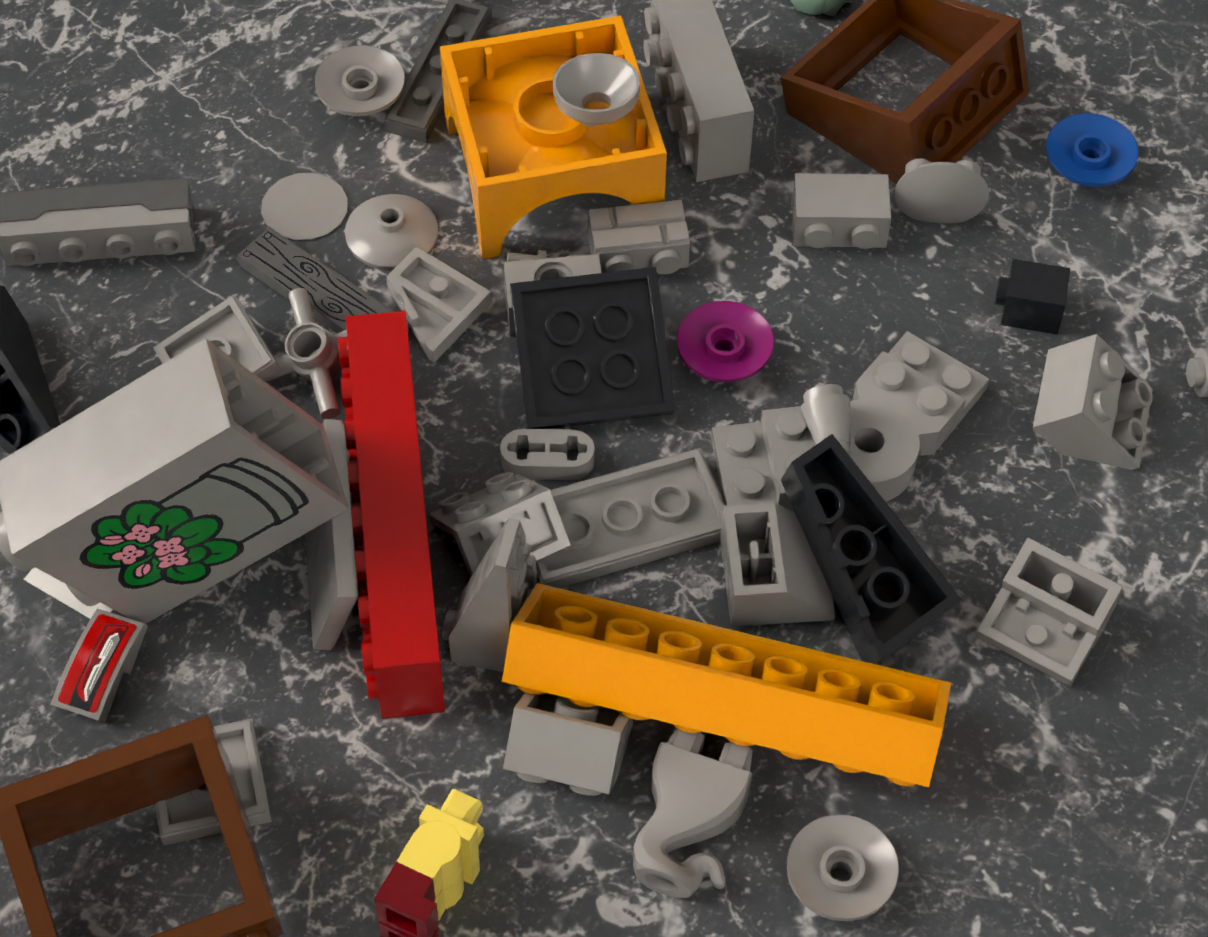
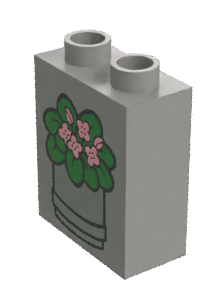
[0,338,349,624]

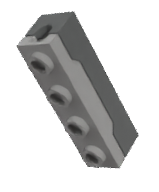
[0,178,195,266]

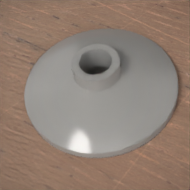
[315,45,405,116]
[345,194,438,270]
[786,814,899,921]

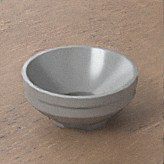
[553,53,640,127]

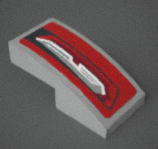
[50,608,148,723]

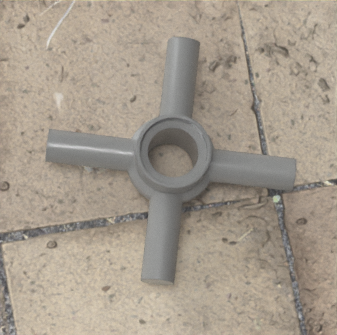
[264,288,347,419]

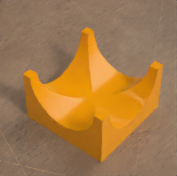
[440,16,667,260]

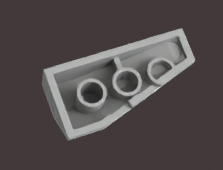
[442,518,537,672]

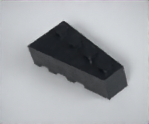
[781,434,962,665]

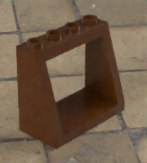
[780,0,1029,184]
[0,715,284,937]

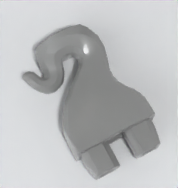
[633,728,753,898]

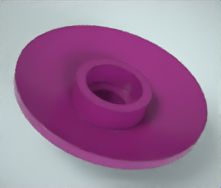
[677,301,774,383]

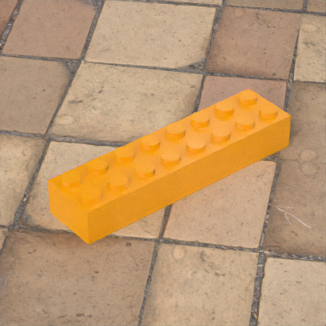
[502,583,951,787]

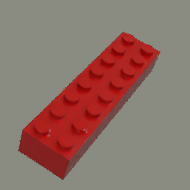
[338,311,445,719]

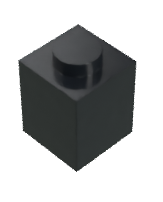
[995,259,1070,335]

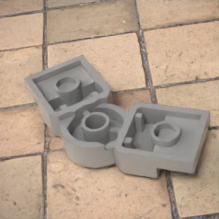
[711,331,989,512]

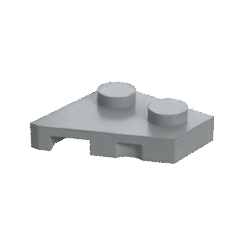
[386,246,492,363]

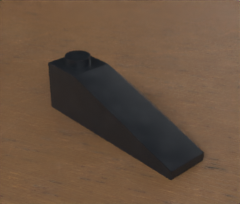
[0,286,61,455]

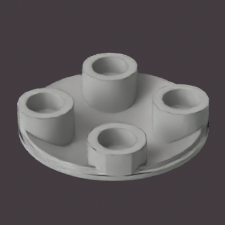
[894,158,989,224]

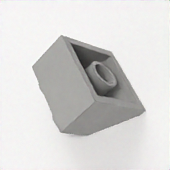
[503,692,634,796]

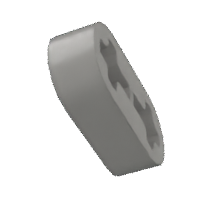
[500,429,595,481]

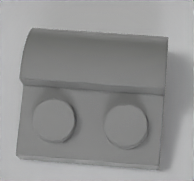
[976,538,1123,686]

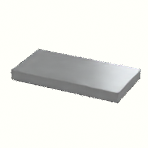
[305,419,358,651]
[536,448,725,588]

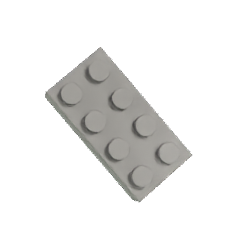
[643,0,754,182]

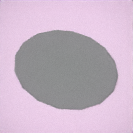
[261,173,348,240]

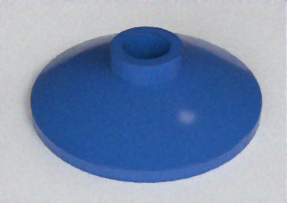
[1046,113,1139,187]

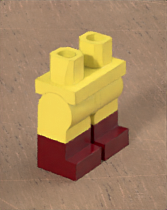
[374,789,484,937]

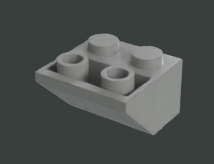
[1033,334,1153,470]
[720,502,835,627]

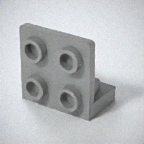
[429,472,570,578]

